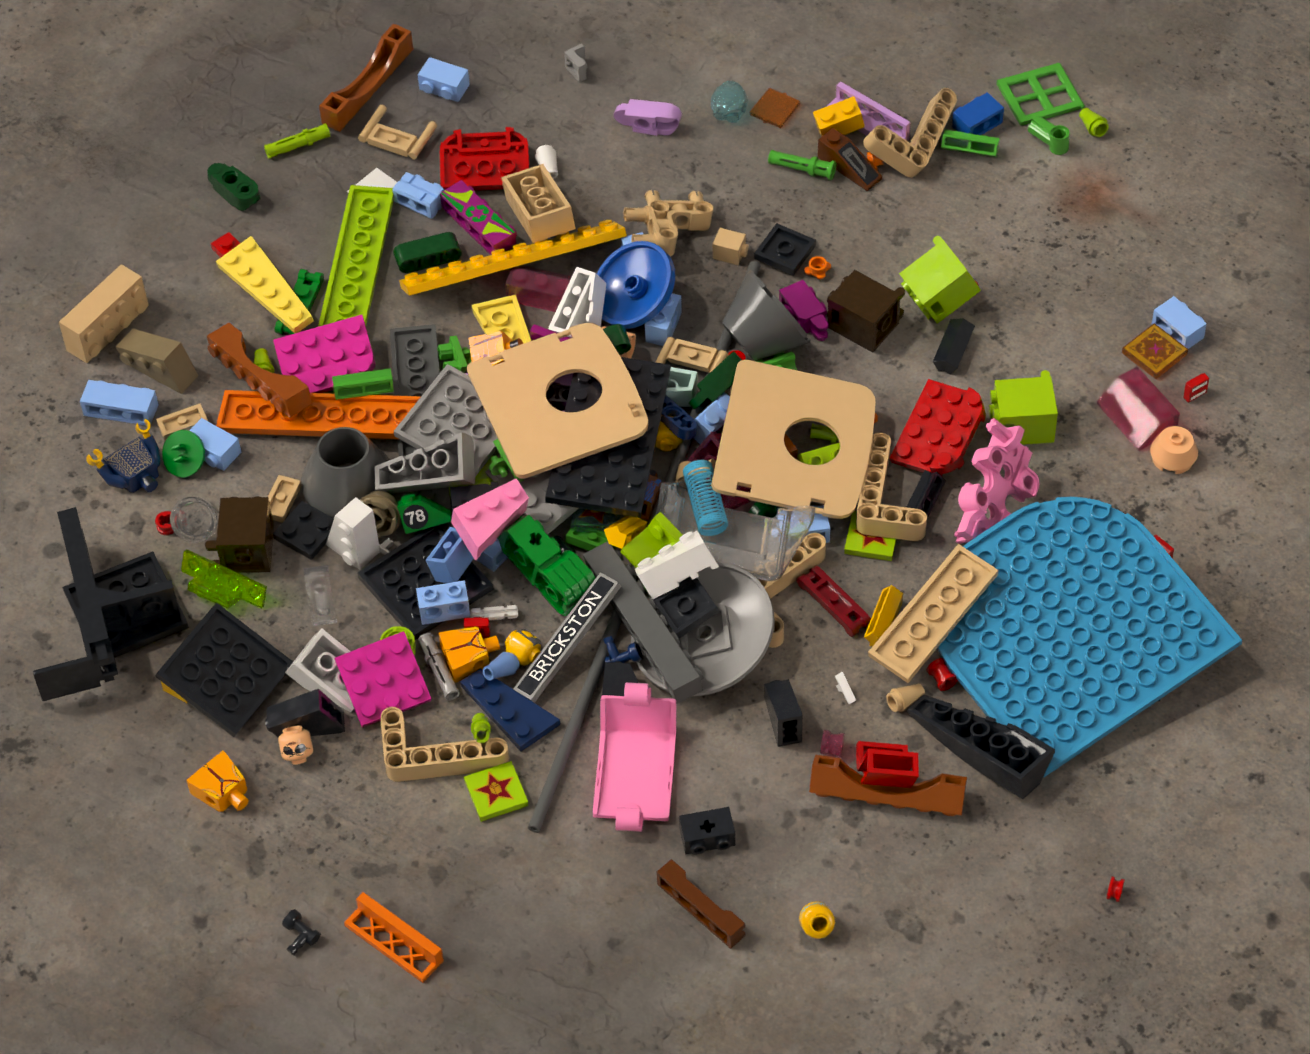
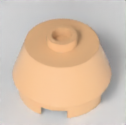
[1150,426,1198,474]

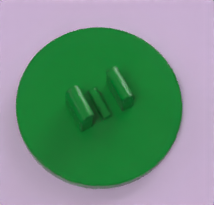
[162,430,205,477]

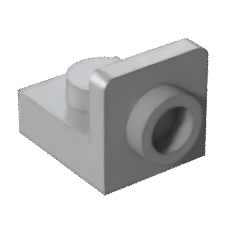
[564,44,587,82]

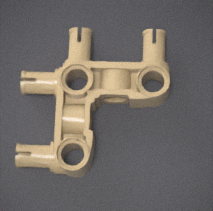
[623,190,713,256]

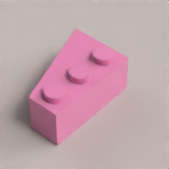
[451,478,529,561]

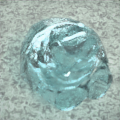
[711,81,748,122]

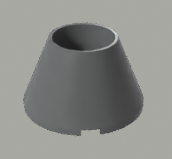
[722,270,811,361]
[301,427,392,518]

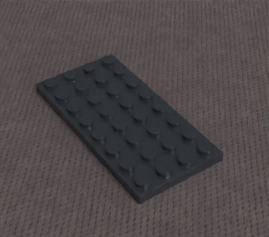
[545,357,671,518]

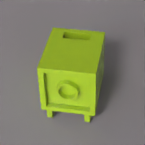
[899,236,981,324]
[988,370,1058,445]

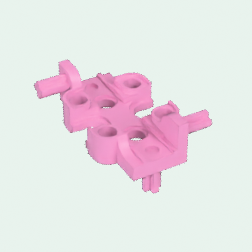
[954,418,1039,544]

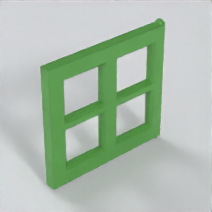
[997,63,1085,126]

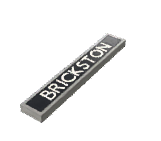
[513,572,621,703]

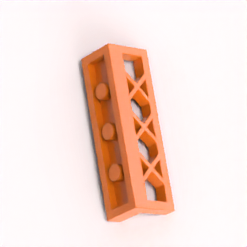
[344,892,444,983]

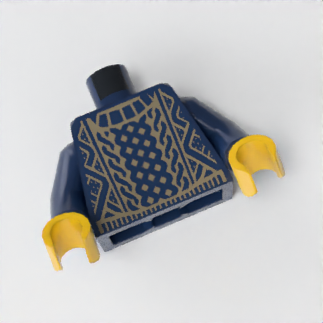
[86,419,161,493]

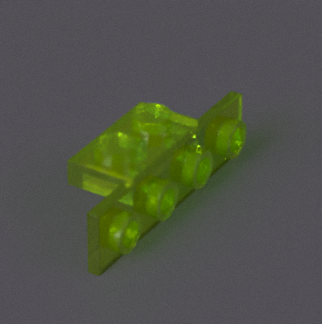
[181,549,267,609]

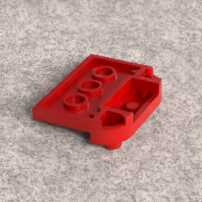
[440,127,529,191]
[889,379,986,476]

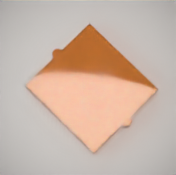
[750,88,800,128]

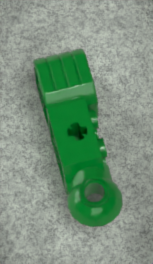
[497,514,596,616]

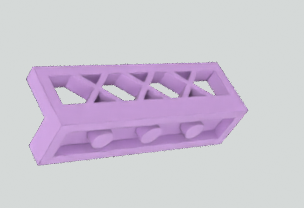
[827,81,910,141]

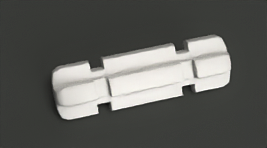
[470,605,518,620]

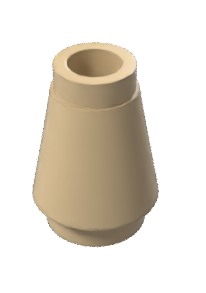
[886,683,925,712]

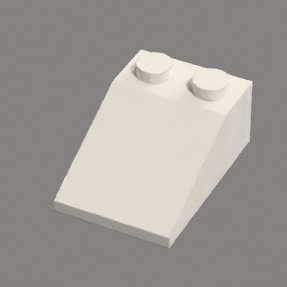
[285,628,354,712]

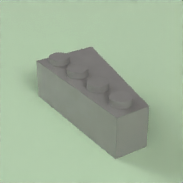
[375,432,475,494]

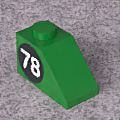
[398,494,452,534]

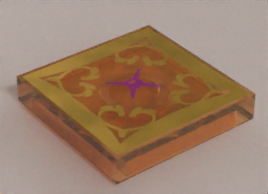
[1122,323,1189,379]

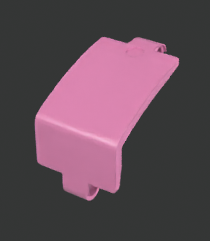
[593,682,676,832]

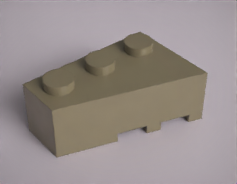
[116,329,199,394]

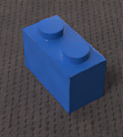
[952,92,1004,135]

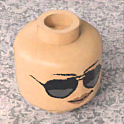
[278,726,313,765]

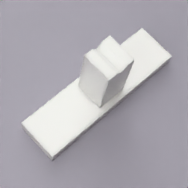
[379,538,393,555]
[835,672,856,704]

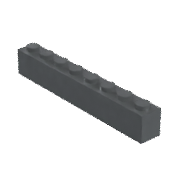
[583,541,704,704]

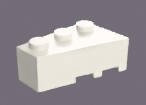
[548,267,607,338]
[326,497,380,570]
[635,531,719,599]

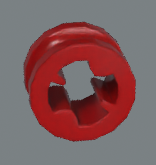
[155,511,178,535]
[1106,876,1125,902]

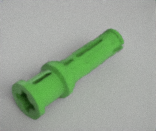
[768,150,837,181]

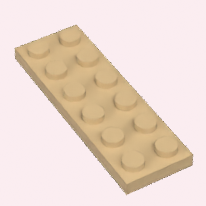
[868,544,998,683]

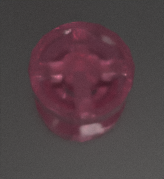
[820,730,845,758]

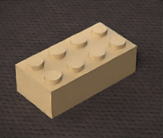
[501,164,576,243]
[59,264,149,363]

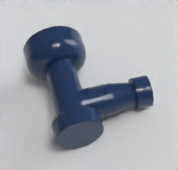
[603,636,644,663]

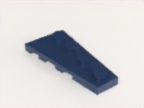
[460,668,561,752]

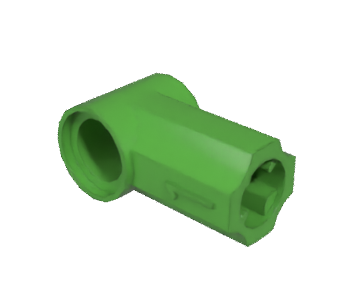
[1028,116,1070,155]

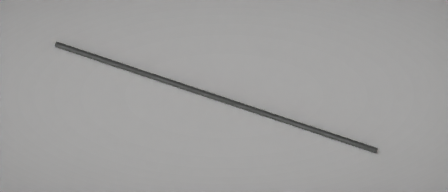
[528,261,761,833]

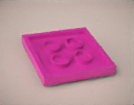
[334,631,432,728]

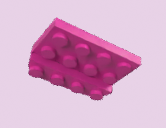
[273,315,375,393]

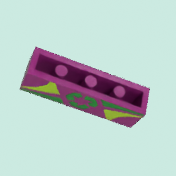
[440,180,517,255]

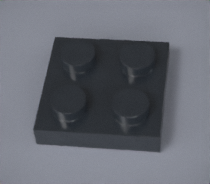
[754,223,816,276]
[273,501,334,560]
[653,576,720,639]

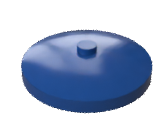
[597,241,675,329]

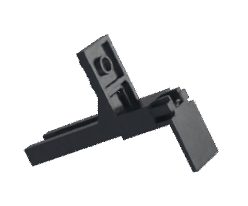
[33,507,181,701]

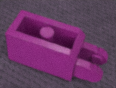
[779,280,828,341]

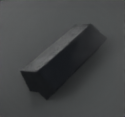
[933,318,975,375]
[906,470,946,519]

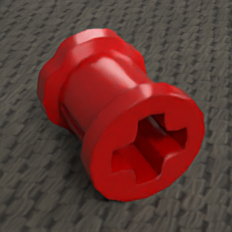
[926,658,958,691]

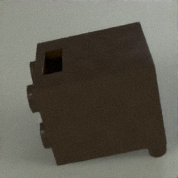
[826,270,905,353]
[205,496,274,573]

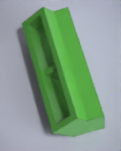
[941,130,1000,157]
[332,368,394,400]

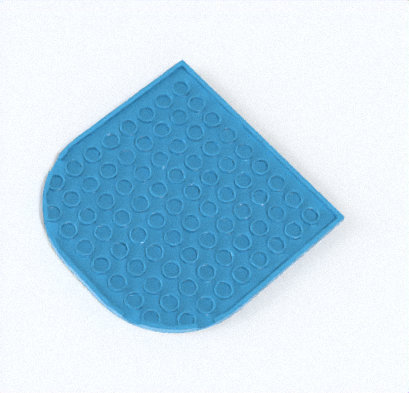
[937,497,1242,778]

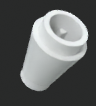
[535,145,558,179]

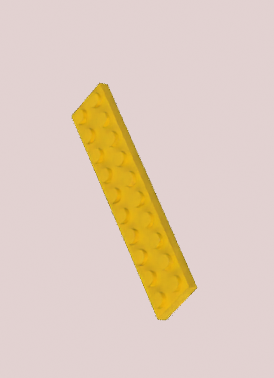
[399,220,627,296]

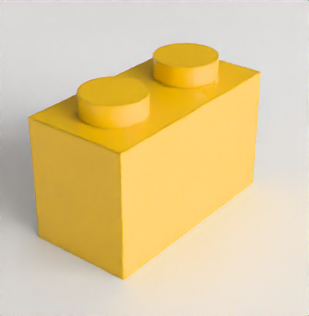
[813,96,865,137]

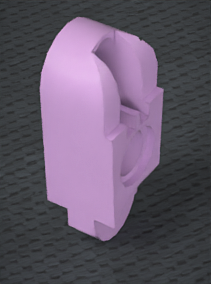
[614,99,682,136]

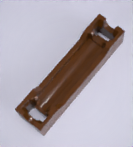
[657,859,745,949]

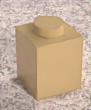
[713,228,749,265]

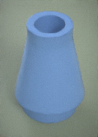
[483,652,519,680]

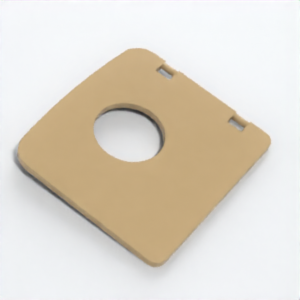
[467,323,649,479]
[711,360,876,519]

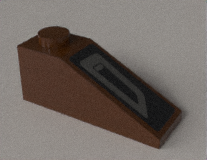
[818,128,882,191]

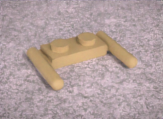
[358,105,437,159]
[656,337,729,373]

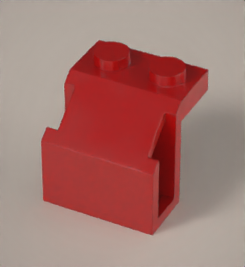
[856,741,919,788]

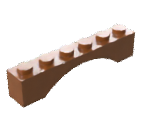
[319,23,413,132]
[207,323,313,418]
[809,755,967,816]

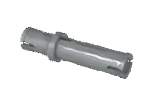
[418,633,460,701]

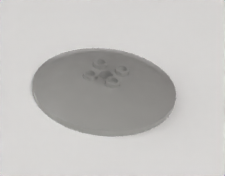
[631,562,775,696]

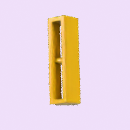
[604,516,647,549]
[864,585,903,647]

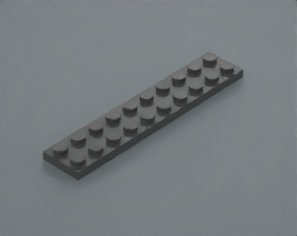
[390,324,451,510]

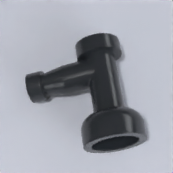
[282,909,321,956]

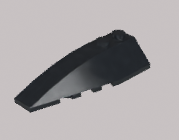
[907,694,1055,799]

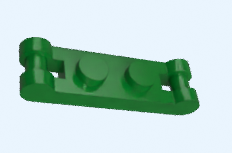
[275,269,324,335]

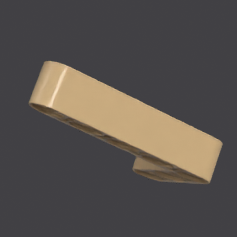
[863,88,957,178]
[856,433,927,541]
[752,533,826,648]
[381,707,509,782]

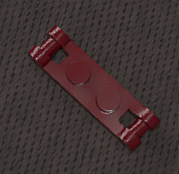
[796,565,871,637]

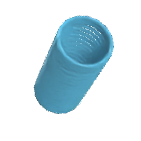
[683,460,728,536]

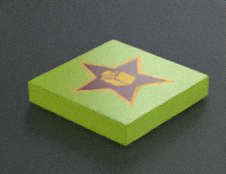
[844,511,897,561]
[464,761,529,822]

